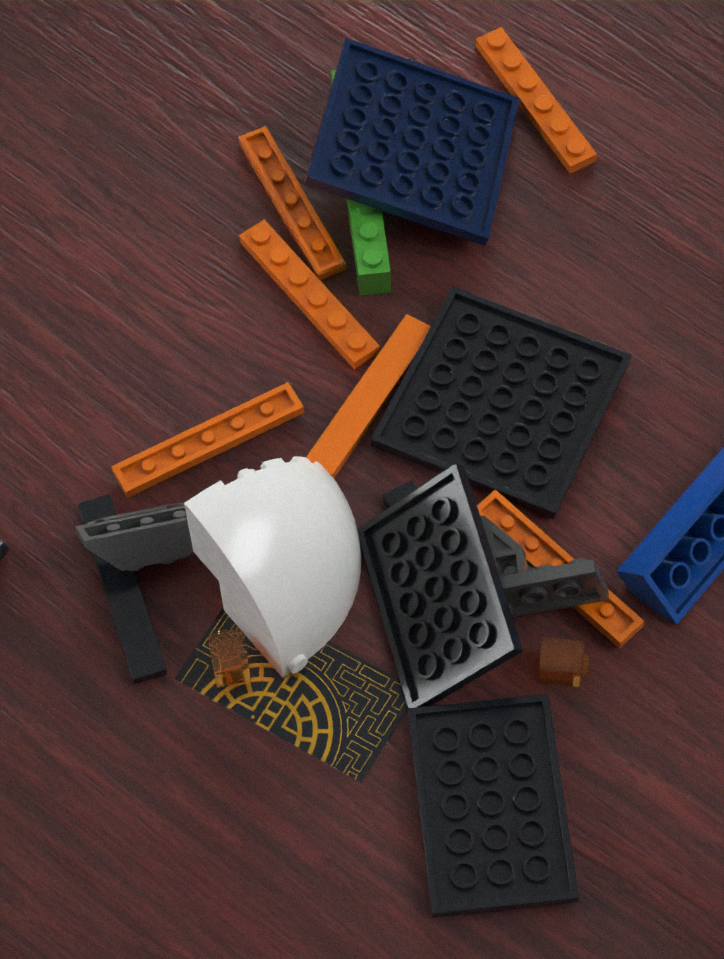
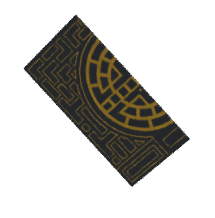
[175,608,408,782]

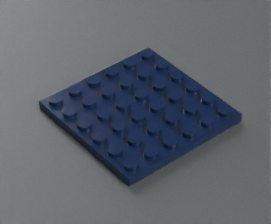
[304,38,519,246]

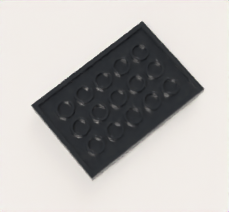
[357,464,523,708]
[408,694,579,918]

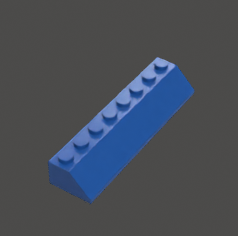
[616,447,724,624]

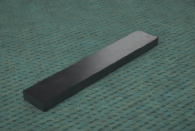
[77,494,167,684]

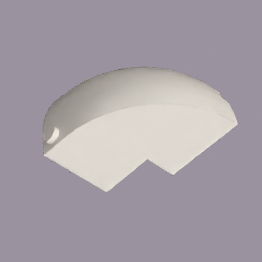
[184,456,361,678]

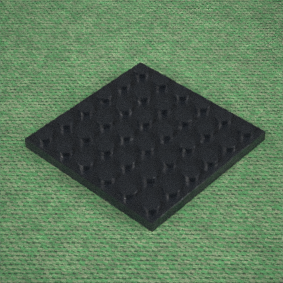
[371,286,632,519]

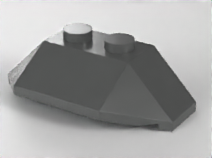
[76,503,193,571]

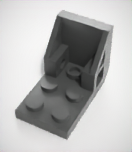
[480,516,609,617]

